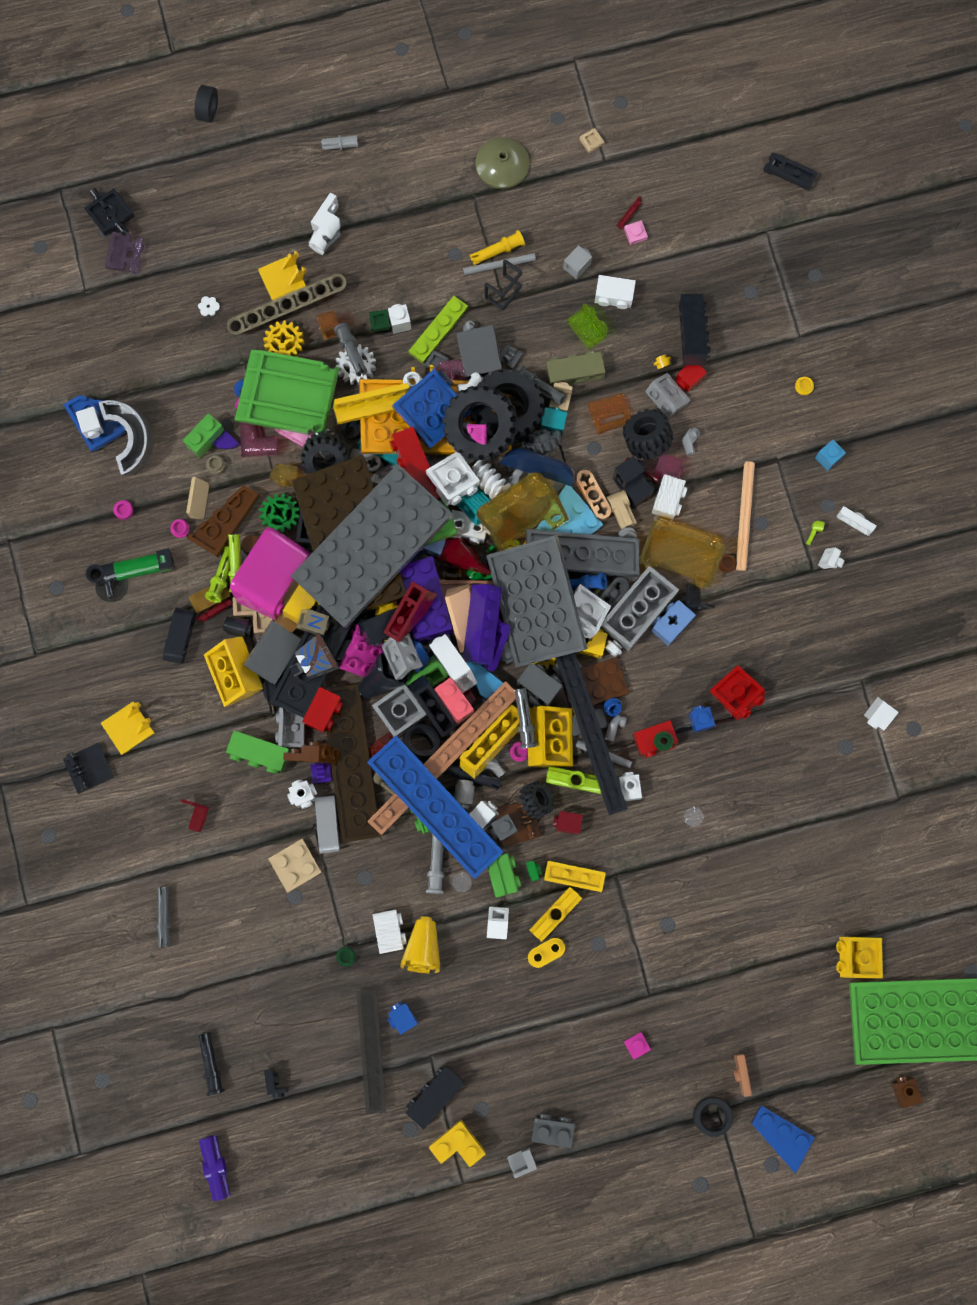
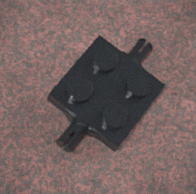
[84,188,135,237]

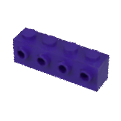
[463,584,502,665]

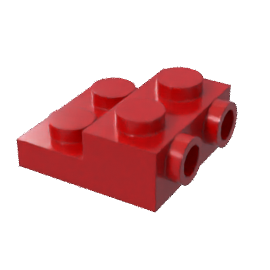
[710,666,766,721]

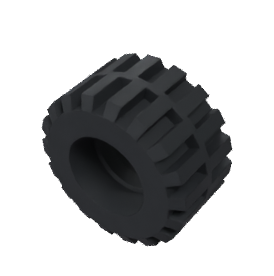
[623,409,674,460]
[301,431,350,474]

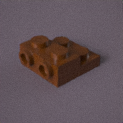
[283,742,339,764]

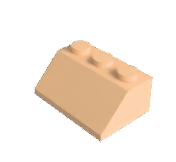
[445,584,472,653]

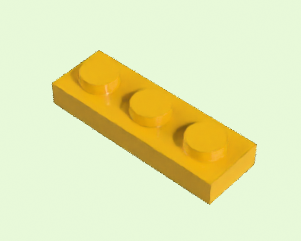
[544,861,606,892]

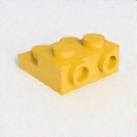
[836,937,883,978]

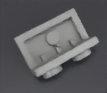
[275,707,306,748]

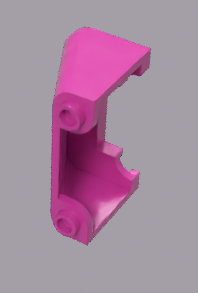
[230,527,312,621]

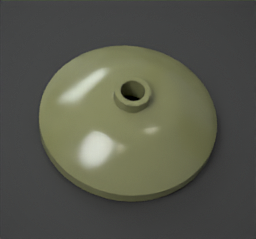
[475,137,530,189]

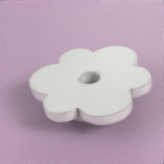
[198,296,220,316]

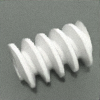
[471,460,511,500]

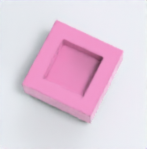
[624,220,648,245]

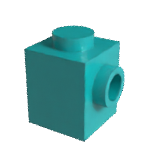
[539,407,567,435]

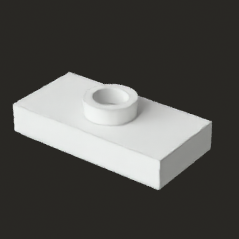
[836,506,876,536]

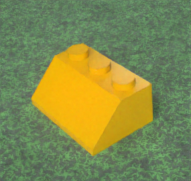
[204,636,263,707]
[528,706,573,767]

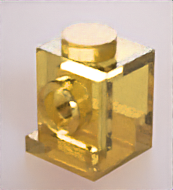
[270,463,300,489]

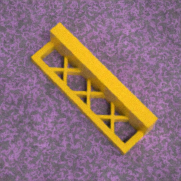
[333,383,410,424]

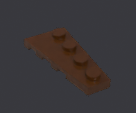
[186,485,261,558]

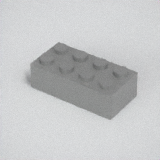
[600,566,679,652]

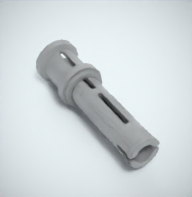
[426,834,445,894]

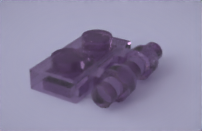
[105,232,144,274]

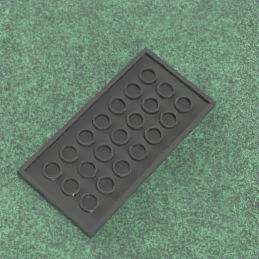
[291,464,454,629]

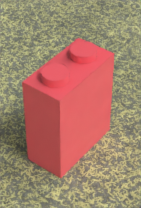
[435,677,474,726]

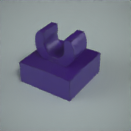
[310,763,333,784]

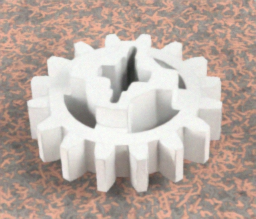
[336,344,376,385]

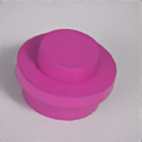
[170,519,190,538]
[510,742,528,762]

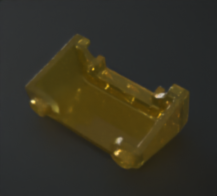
[639,515,727,589]

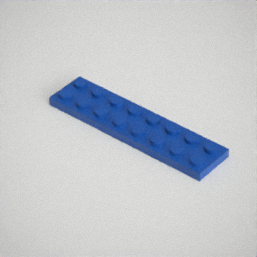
[367,736,503,879]

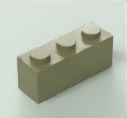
[546,351,605,388]

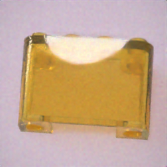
[476,472,569,552]

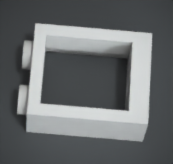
[429,634,477,693]

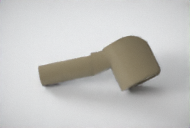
[373,772,395,795]

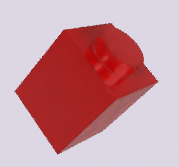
[676,365,707,392]

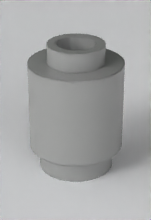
[454,780,475,809]

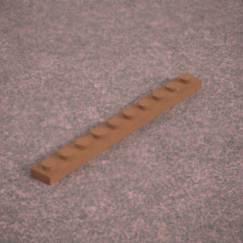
[367,681,516,835]

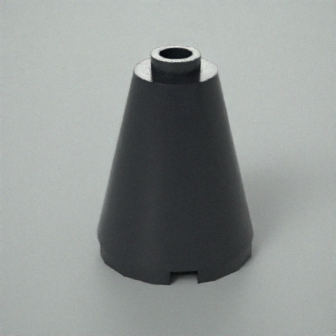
[358,652,409,699]

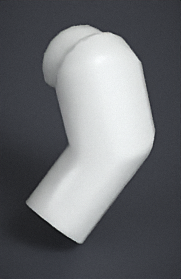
[457,372,482,392]

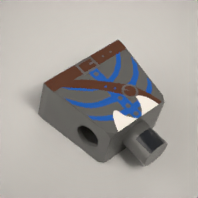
[289,634,340,679]

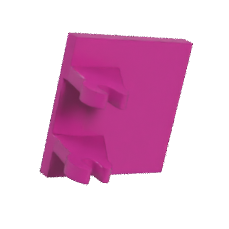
[339,624,384,677]

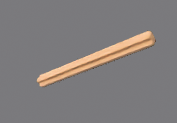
[736,461,755,571]

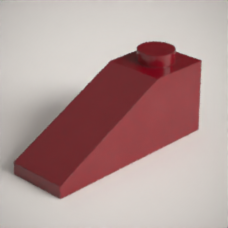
[439,537,491,575]
[383,581,437,642]

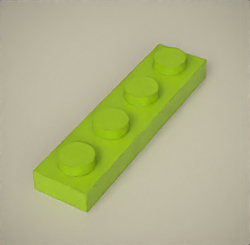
[409,296,468,364]

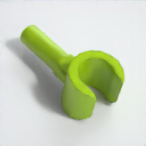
[806,520,825,546]

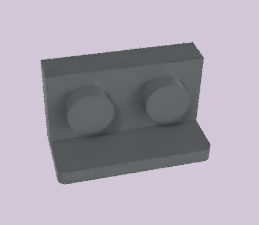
[531,1113,575,1148]

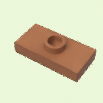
[734,1053,752,1097]

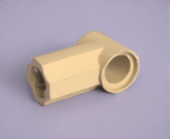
[606,490,636,530]

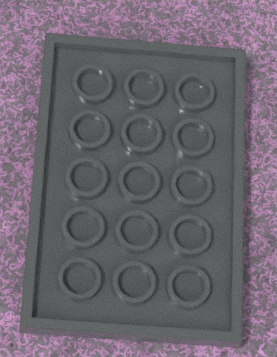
[486,535,587,667]

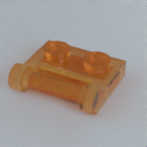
[587,393,631,435]

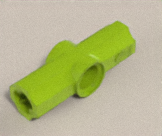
[545,766,601,794]

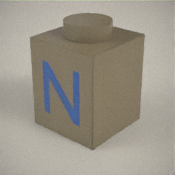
[296,609,329,635]

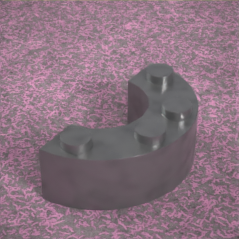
[99,400,153,476]

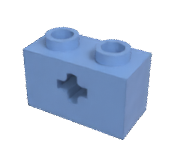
[652,600,696,646]

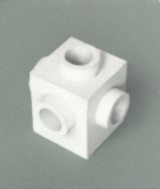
[287,779,317,809]

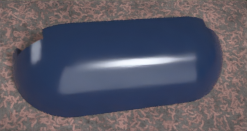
[500,448,574,487]

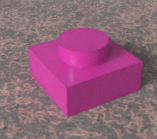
[623,1032,651,1060]

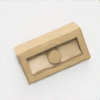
[186,477,209,519]

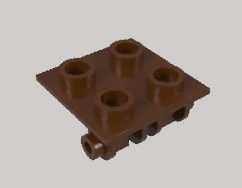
[496,801,541,847]

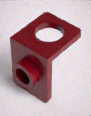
[180,799,209,832]

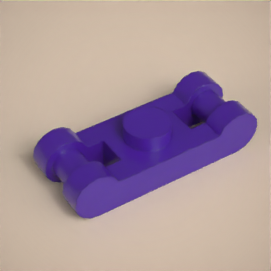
[481,619,510,671]

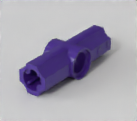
[199,1135,231,1201]

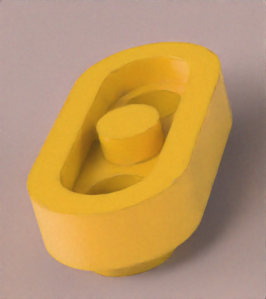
[528,938,565,968]

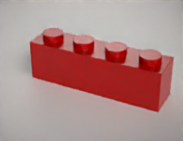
[389,427,441,501]

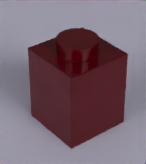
[553,811,583,835]

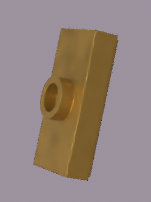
[188,586,231,614]

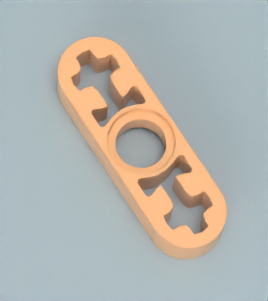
[576,470,611,521]

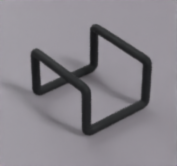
[484,260,522,310]

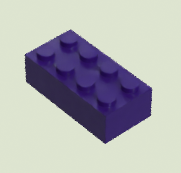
[400,556,454,643]

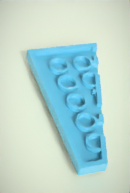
[536,485,603,535]

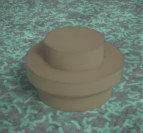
[206,455,225,474]

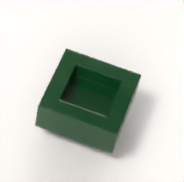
[369,310,390,332]

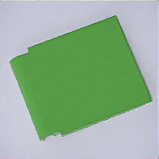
[235,350,339,435]

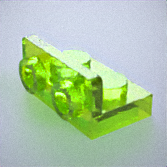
[567,303,608,350]

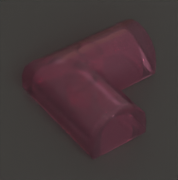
[240,422,279,457]

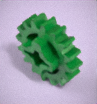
[259,493,300,535]

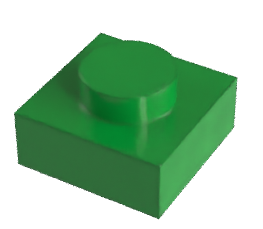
[526,860,542,882]

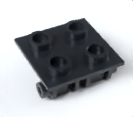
[63,742,114,794]

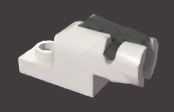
[308,193,341,255]

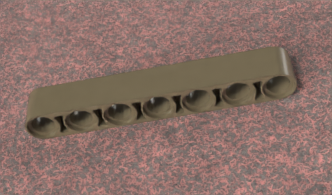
[227,273,346,335]

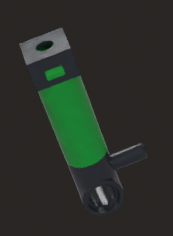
[86,548,176,598]

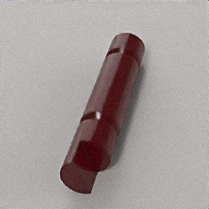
[616,196,642,230]
[195,598,233,622]

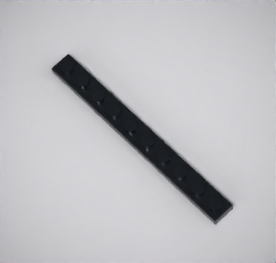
[555,653,628,816]

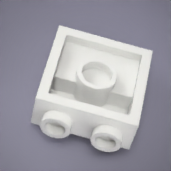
[426,452,480,506]
[573,584,611,639]

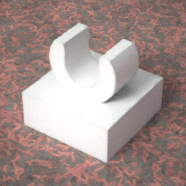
[818,547,844,569]

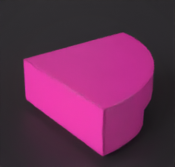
[467,424,487,445]

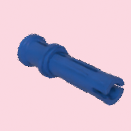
[569,572,607,591]

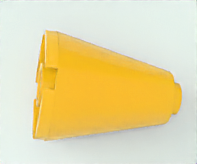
[400,917,440,973]

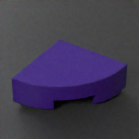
[212,431,239,450]

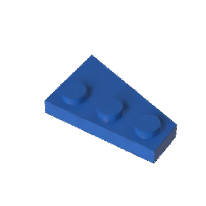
[751,1105,815,1174]

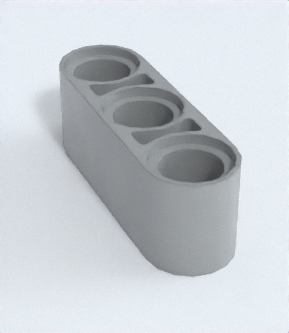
[315,795,340,854]

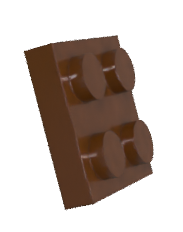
[580,657,629,706]

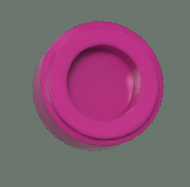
[113,500,134,520]

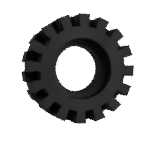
[519,780,555,819]

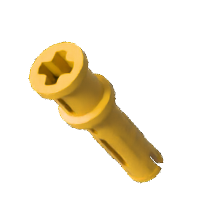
[470,230,525,266]

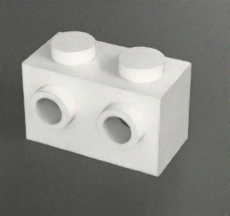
[450,510,489,545]

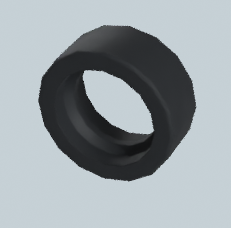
[194,85,218,123]
[402,724,440,763]
[693,1096,733,1137]

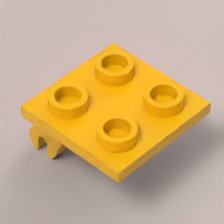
[258,251,307,299]
[101,702,155,755]

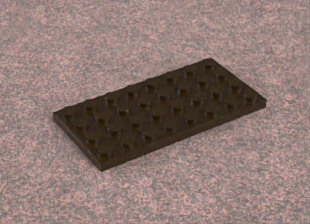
[292,455,406,622]

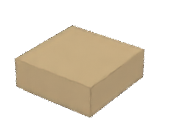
[579,128,605,154]

